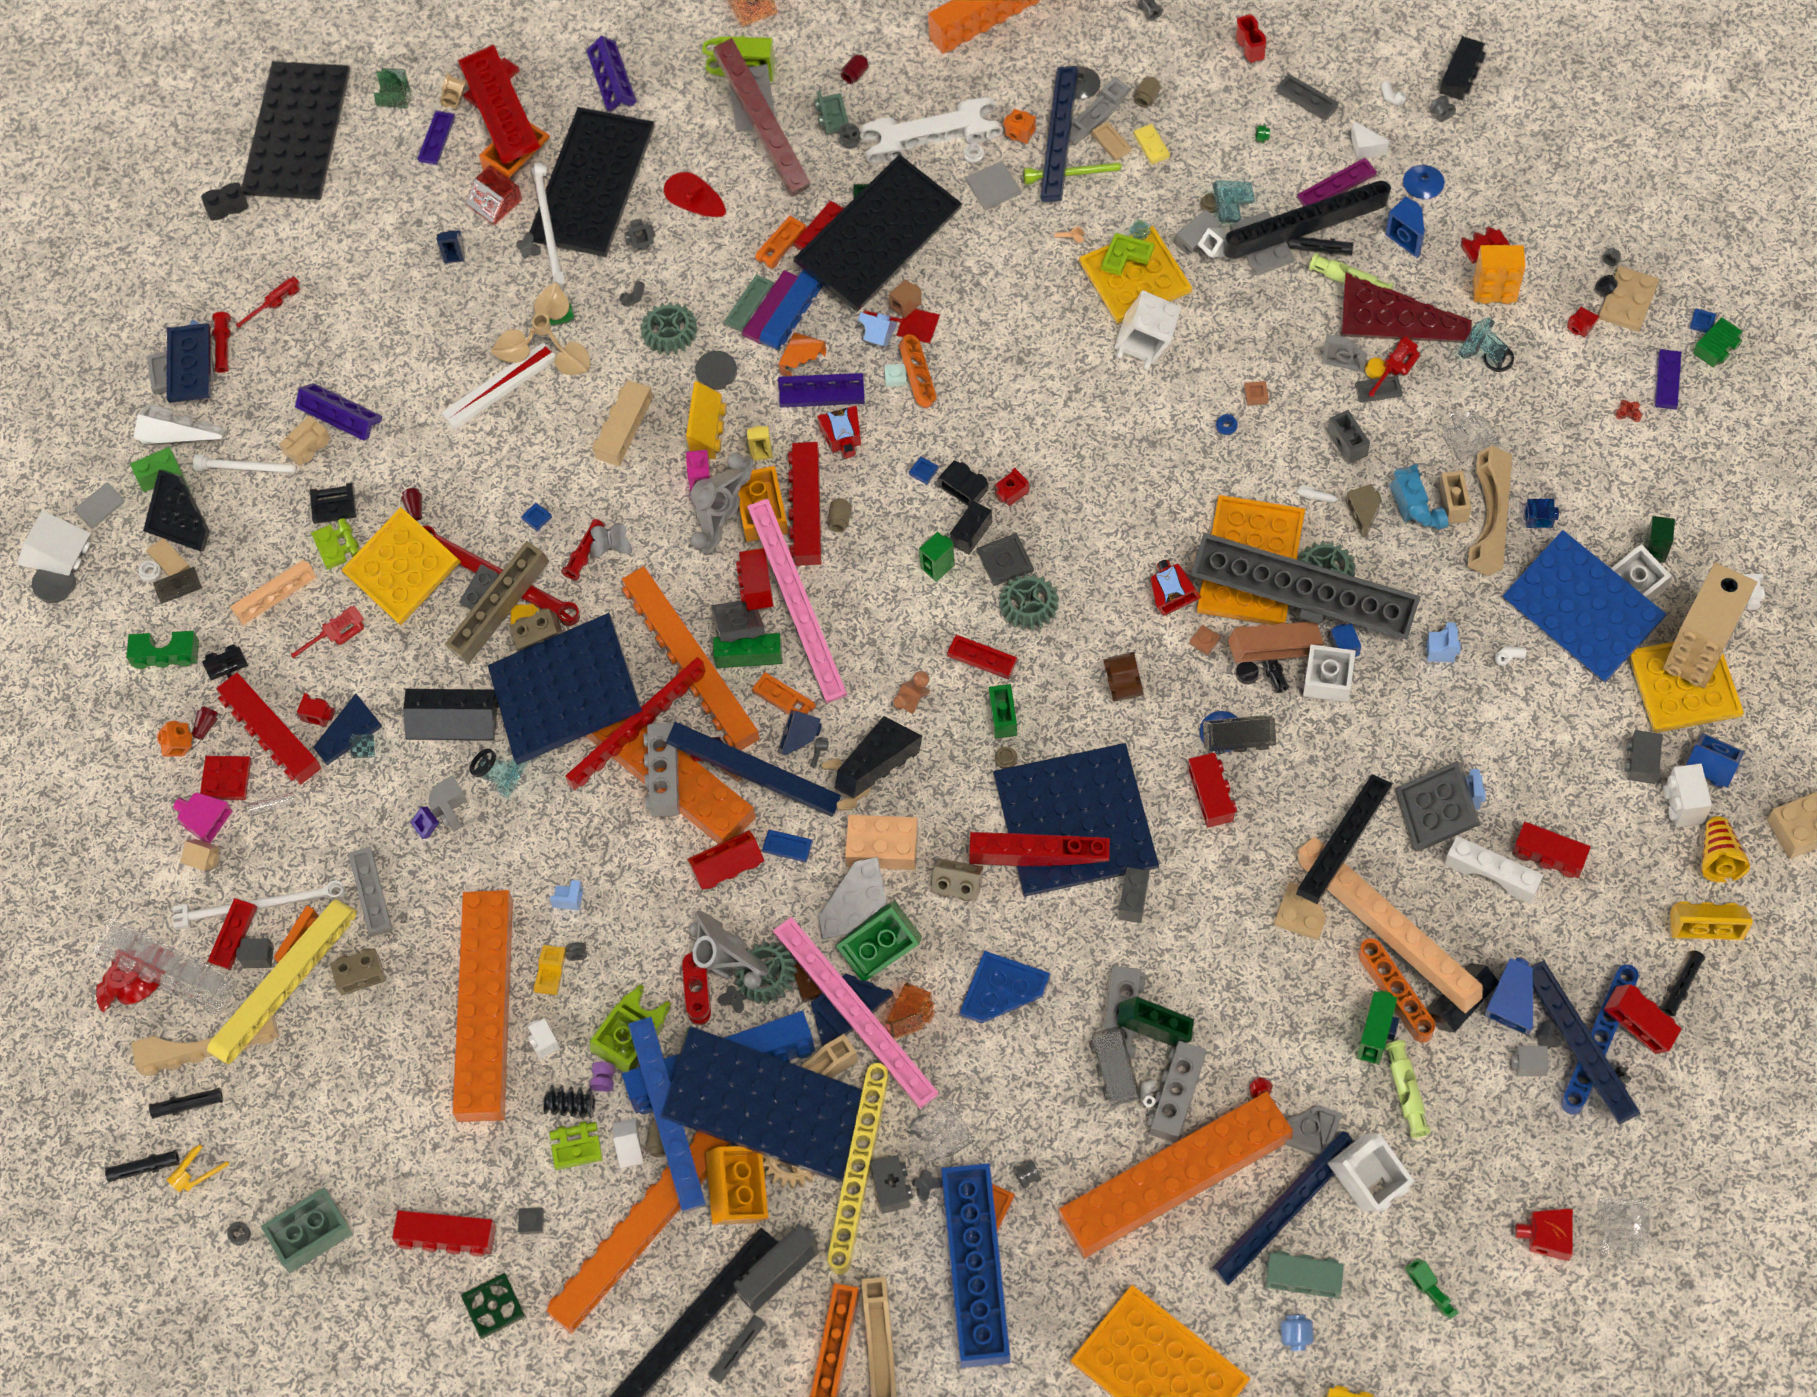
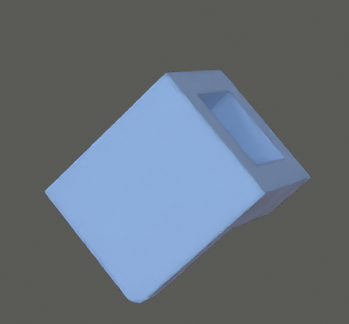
[550,880,583,910]

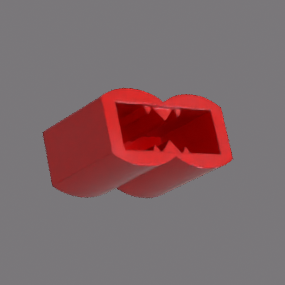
[1236,14,1266,63]

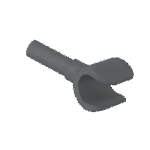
[810,737,829,768]

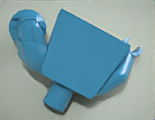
[1389,463,1449,530]

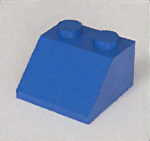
[1386,196,1425,259]
[1686,732,1745,788]

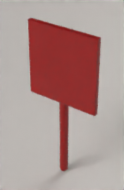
[863,309,940,344]

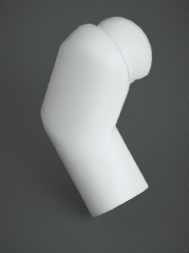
[1381,81,1406,106]
[1495,646,1526,666]
[1140,1079,1157,1107]

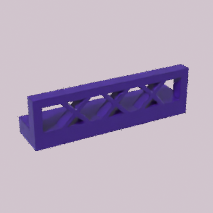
[586,35,637,112]
[778,373,865,408]
[295,383,383,441]

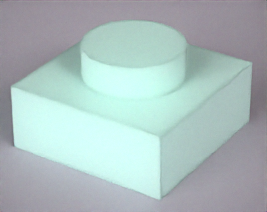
[884,364,907,387]

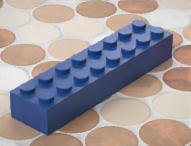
[622,1011,815,1114]
[941,1163,1011,1368]

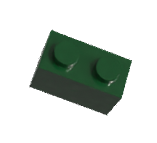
[1644,516,1675,563]

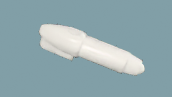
[1297,485,1338,503]

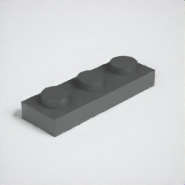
[1276,73,1339,121]

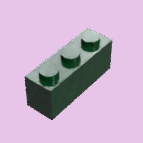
[1117,996,1195,1047]

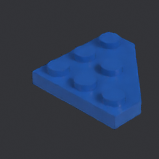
[960,950,1051,1023]

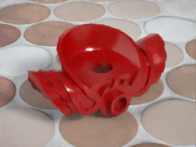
[96,945,176,1013]

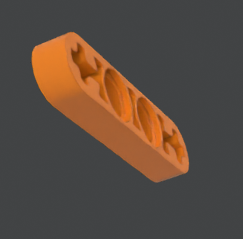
[899,334,937,408]

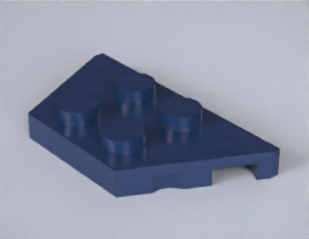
[811,973,894,1047]

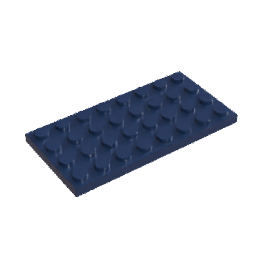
[660,1026,863,1182]

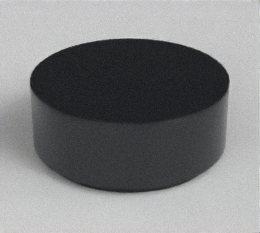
[1596,275,1618,296]
[1236,662,1259,685]

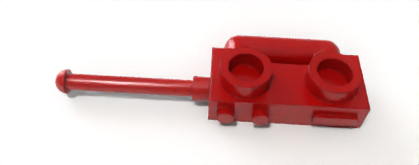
[236,276,300,328]
[1369,336,1420,397]
[291,605,364,658]

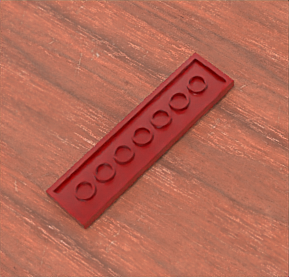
[458,44,541,164]

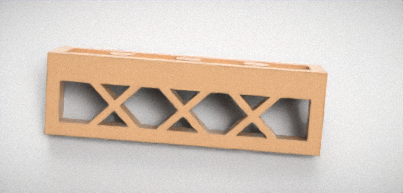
[230,559,316,625]

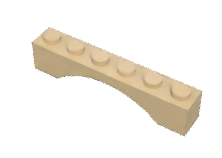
[1468,445,1512,576]
[131,1013,279,1076]
[800,1034,858,1078]
[861,1277,897,1397]

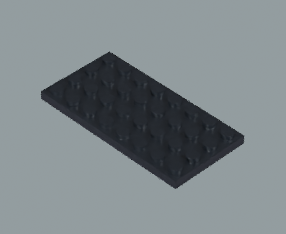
[241,61,351,200]
[529,107,655,257]
[793,154,963,312]

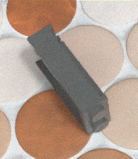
[734,1223,819,1314]

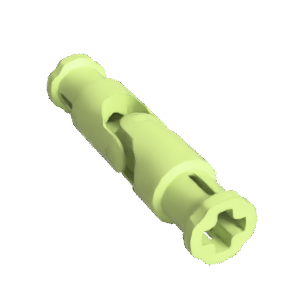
[1309,253,1394,290]
[1385,1040,1431,1138]

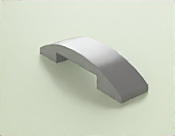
[1070,77,1130,144]

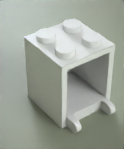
[1114,291,1181,370]
[1327,1133,1415,1212]

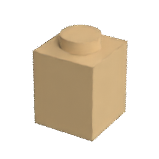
[180,839,220,871]

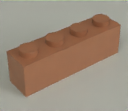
[1228,621,1324,663]

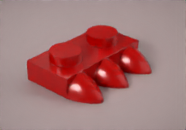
[1461,226,1510,264]

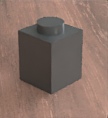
[236,938,274,968]

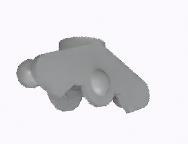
[690,453,753,554]
[689,911,769,989]

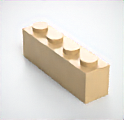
[593,380,653,467]

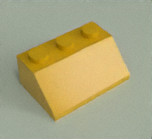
[686,381,727,460]
[1670,901,1753,940]

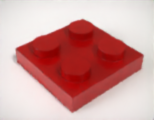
[200,756,251,800]

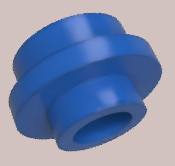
[1216,414,1238,435]

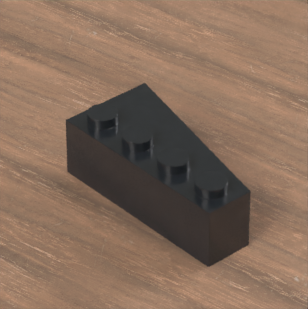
[834,716,922,798]

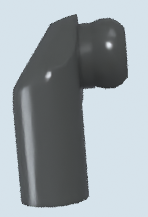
[619,281,645,307]

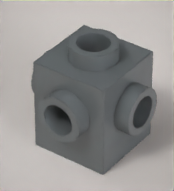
[624,218,655,250]

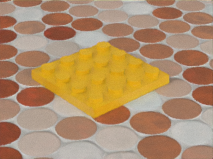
[1079,226,1192,324]
[341,507,461,625]
[1629,641,1744,733]

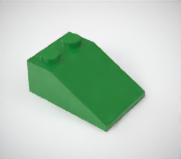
[836,900,922,981]

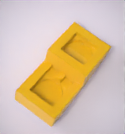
[534,945,566,995]

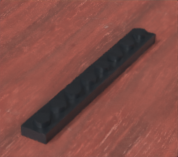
[1296,774,1393,905]

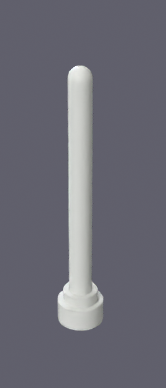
[193,454,296,473]

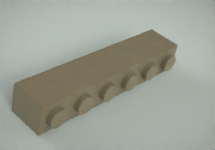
[445,541,550,664]

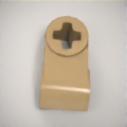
[440,73,467,109]

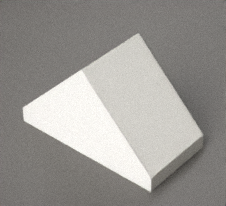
[1351,122,1390,159]
[613,1118,644,1169]

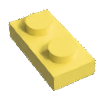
[1134,124,1170,165]

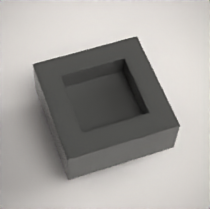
[518,1207,544,1234]

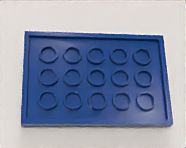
[1503,530,1667,683]

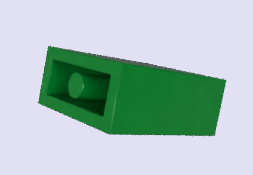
[1356,991,1398,1065]

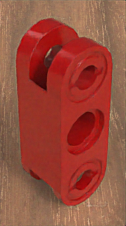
[682,952,711,1025]

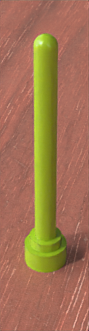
[1023,162,1122,185]

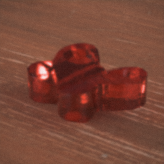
[1615,400,1642,422]

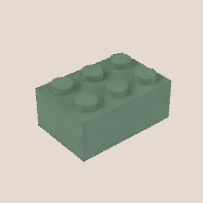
[261,1187,353,1273]

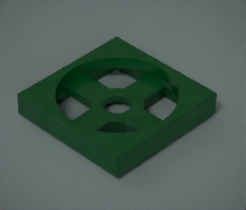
[461,1273,526,1340]

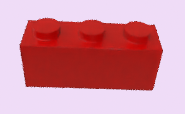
[736,548,774,611]
[1188,752,1237,828]
[1512,821,1591,878]
[687,830,765,890]
[1604,984,1682,1054]

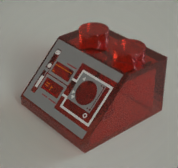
[465,165,523,226]

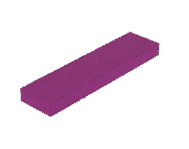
[1297,158,1377,206]
[742,270,798,344]

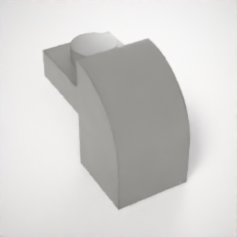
[429,775,467,832]

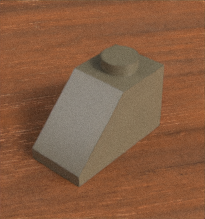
[1346,484,1382,538]

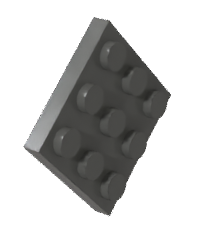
[1396,761,1481,851]

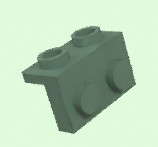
[814,90,849,135]

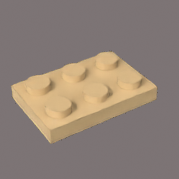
[1599,266,1660,332]

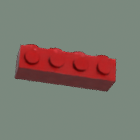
[392,1210,496,1257]

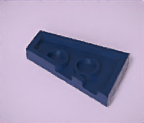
[313,694,382,766]

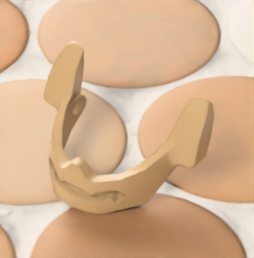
[821,758,872,810]

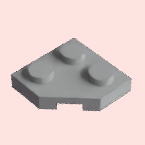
[1322,334,1367,372]
[1285,1105,1342,1157]

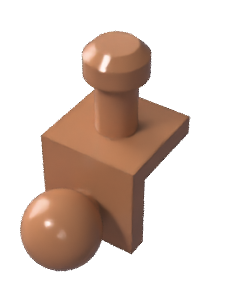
[893,671,931,714]

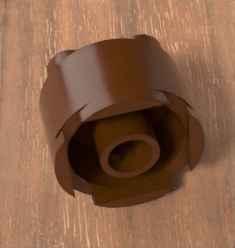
[1103,652,1144,702]

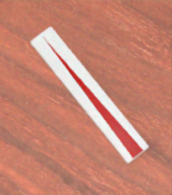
[441,342,556,430]

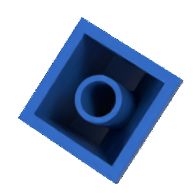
[1485,957,1533,1036]

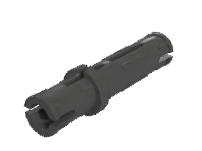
[708,1315,767,1384]

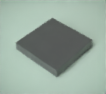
[977,533,1034,586]

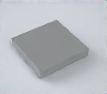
[966,161,1021,211]

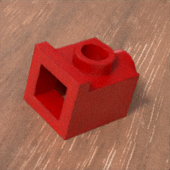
[995,468,1029,507]
[297,693,335,727]

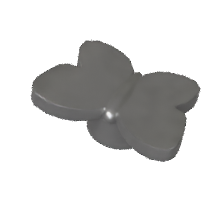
[590,523,632,558]

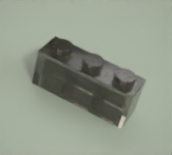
[1203,715,1276,754]
[1089,1026,1140,1106]

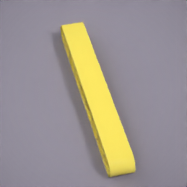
[207,899,357,1064]
[828,1063,889,1275]

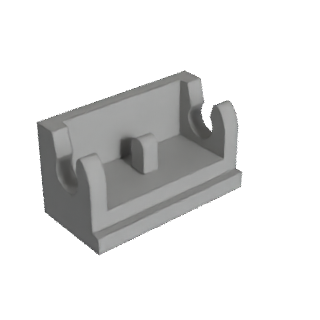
[1174,209,1222,255]

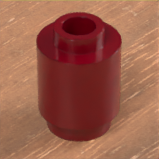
[840,54,869,84]

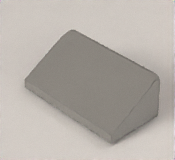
[75,482,125,529]

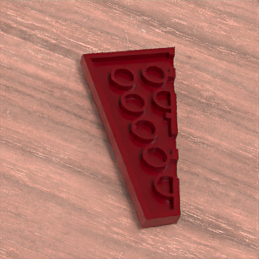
[1341,272,1472,343]

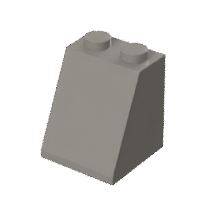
[729,65,775,132]

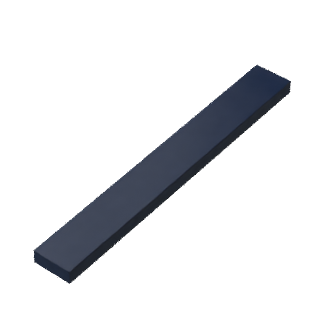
[1040,66,1078,202]
[666,722,841,817]
[1532,960,1640,1125]
[1212,1131,1354,1286]

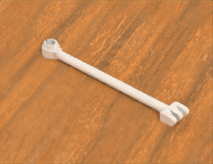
[532,162,565,290]
[172,880,346,930]

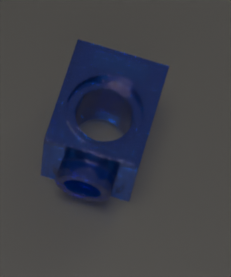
[1525,499,1559,528]

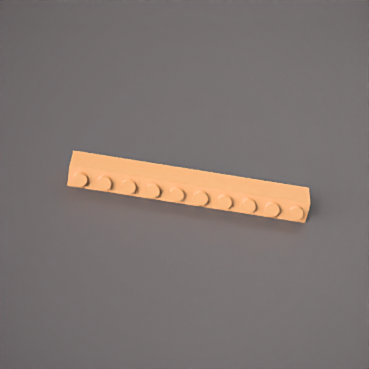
[1298,836,1483,1013]

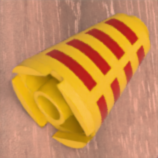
[1701,816,1750,883]

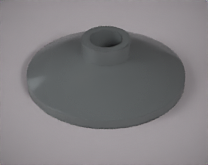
[1075,66,1100,100]

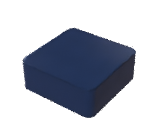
[1387,1016,1400,1041]

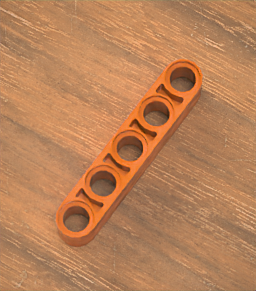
[1359,938,1435,1043]

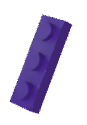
[1655,349,1682,410]

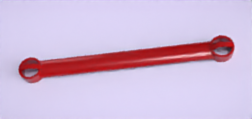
[422,526,580,626]

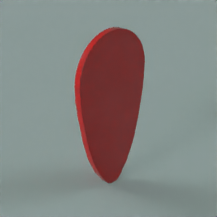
[663,172,726,217]

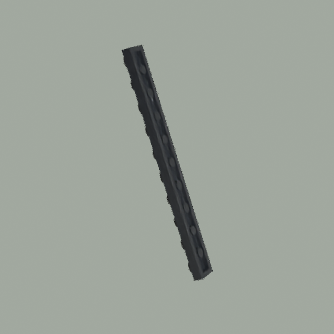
[610,1227,779,1397]

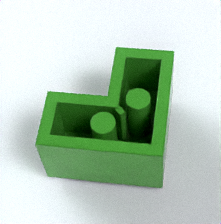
[130,447,191,492]

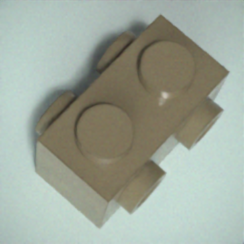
[509,609,563,651]
[931,858,983,901]
[330,948,386,996]

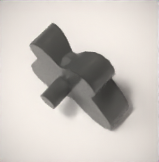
[516,232,541,258]
[718,985,746,1013]
[1536,1021,1561,1050]
[912,1170,943,1201]

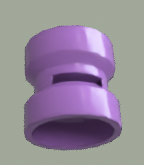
[590,1062,616,1092]

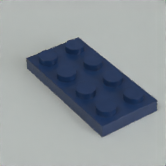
[166,323,211,403]

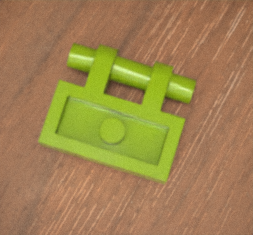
[311,518,359,570]
[549,1121,603,1170]

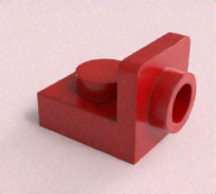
[1567,306,1599,338]

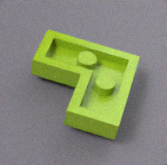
[1101,232,1155,276]

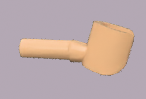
[1055,226,1085,243]

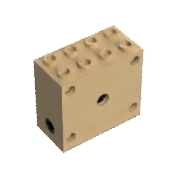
[1663,562,1758,688]

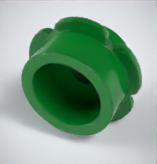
[1256,123,1270,143]

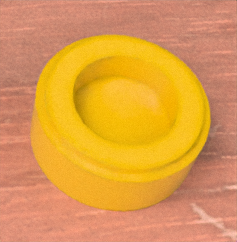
[1365,357,1385,379]

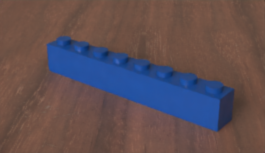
[628,1017,707,1213]

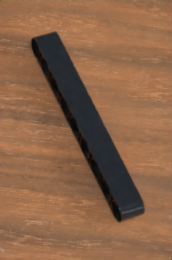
[1223,180,1391,259]

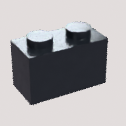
[950,500,992,555]

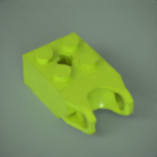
[702,36,776,82]
[590,984,671,1072]

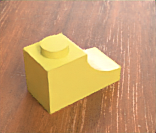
[747,426,773,461]

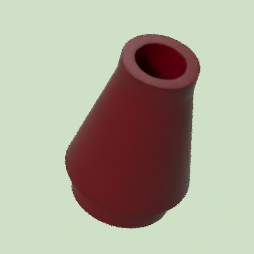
[401,488,423,521]
[192,706,218,741]

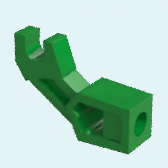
[1405,1258,1458,1319]

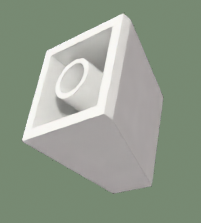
[17,510,91,576]

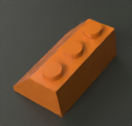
[479,122,550,180]

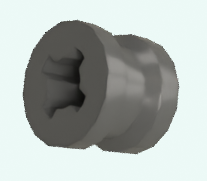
[1430,95,1456,122]
[839,123,860,149]
[1013,1159,1041,1189]

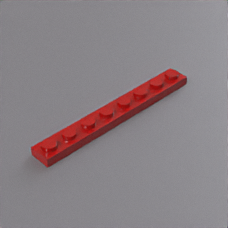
[565,657,706,791]

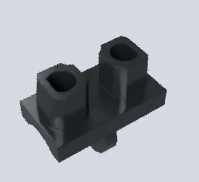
[202,644,248,680]

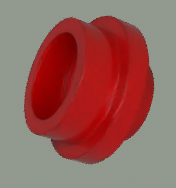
[1249,1077,1273,1099]

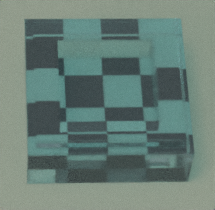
[349,734,375,758]

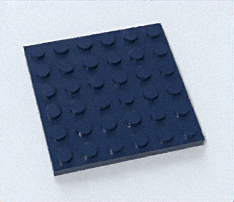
[488,613,642,765]
[993,743,1159,897]

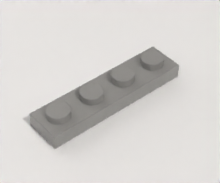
[348,847,392,937]

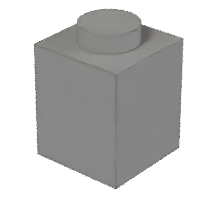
[1511,1046,1549,1076]

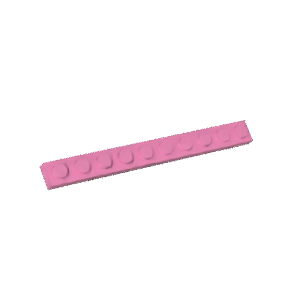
[747,499,847,704]
[773,917,939,1109]

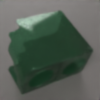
[373,68,411,109]

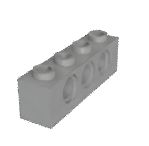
[644,723,680,817]
[1100,965,1145,1066]
[1147,1041,1206,1143]

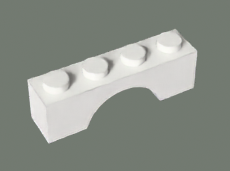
[1444,836,1544,905]

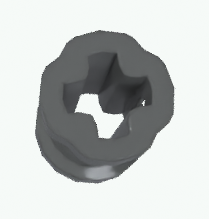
[1138,0,1163,21]

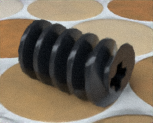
[543,1084,595,1119]

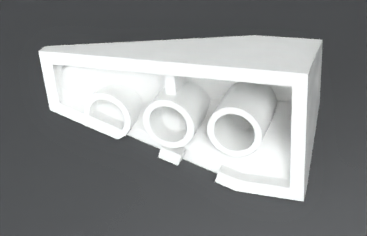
[134,404,226,444]

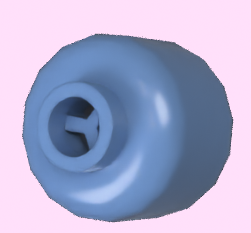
[1280,1314,1314,1351]

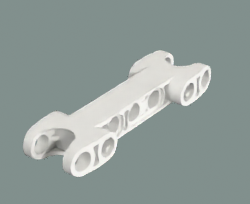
[859,98,1003,164]

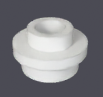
[964,143,984,163]
[139,560,161,582]

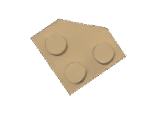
[1274,882,1326,941]

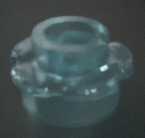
[1130,220,1150,240]

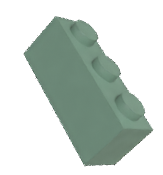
[1265,1251,1344,1299]

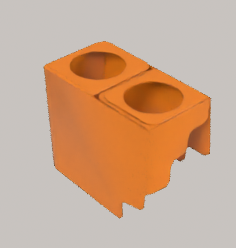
[778,332,826,376]

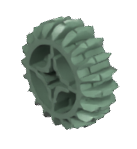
[641,301,698,356]
[1298,540,1356,577]
[999,573,1059,631]
[734,941,798,1005]

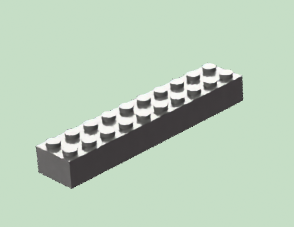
[1191,532,1421,639]

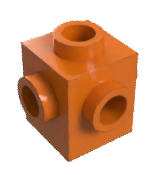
[1003,108,1036,144]
[157,721,192,757]

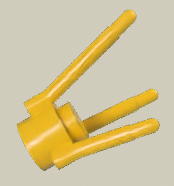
[166,1145,229,1193]

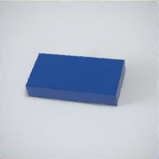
[762,830,813,863]

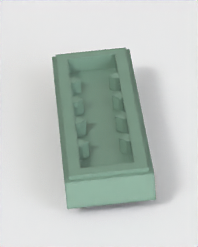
[725,274,774,332]

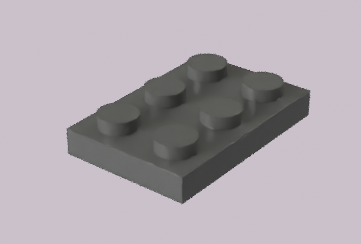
[711,601,765,642]

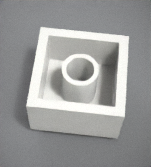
[1611,544,1672,600]
[1303,644,1356,703]
[1663,764,1712,827]

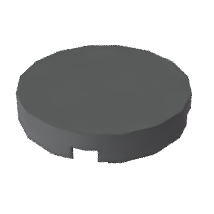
[695,351,737,390]
[31,569,76,603]

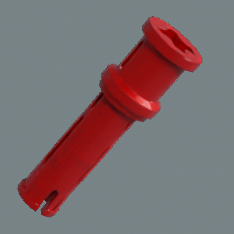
[212,311,231,373]
[561,519,605,581]

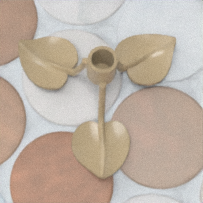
[491,282,590,375]

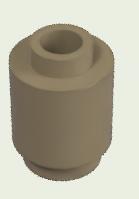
[1134,77,1161,108]
[827,498,852,532]
[646,1120,665,1157]

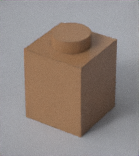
[889,279,922,318]

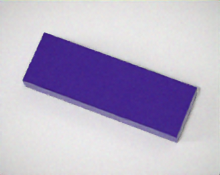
[417,110,456,165]

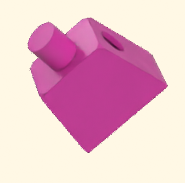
[686,450,711,492]
[173,793,233,843]

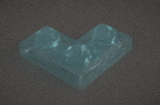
[1213,180,1255,223]

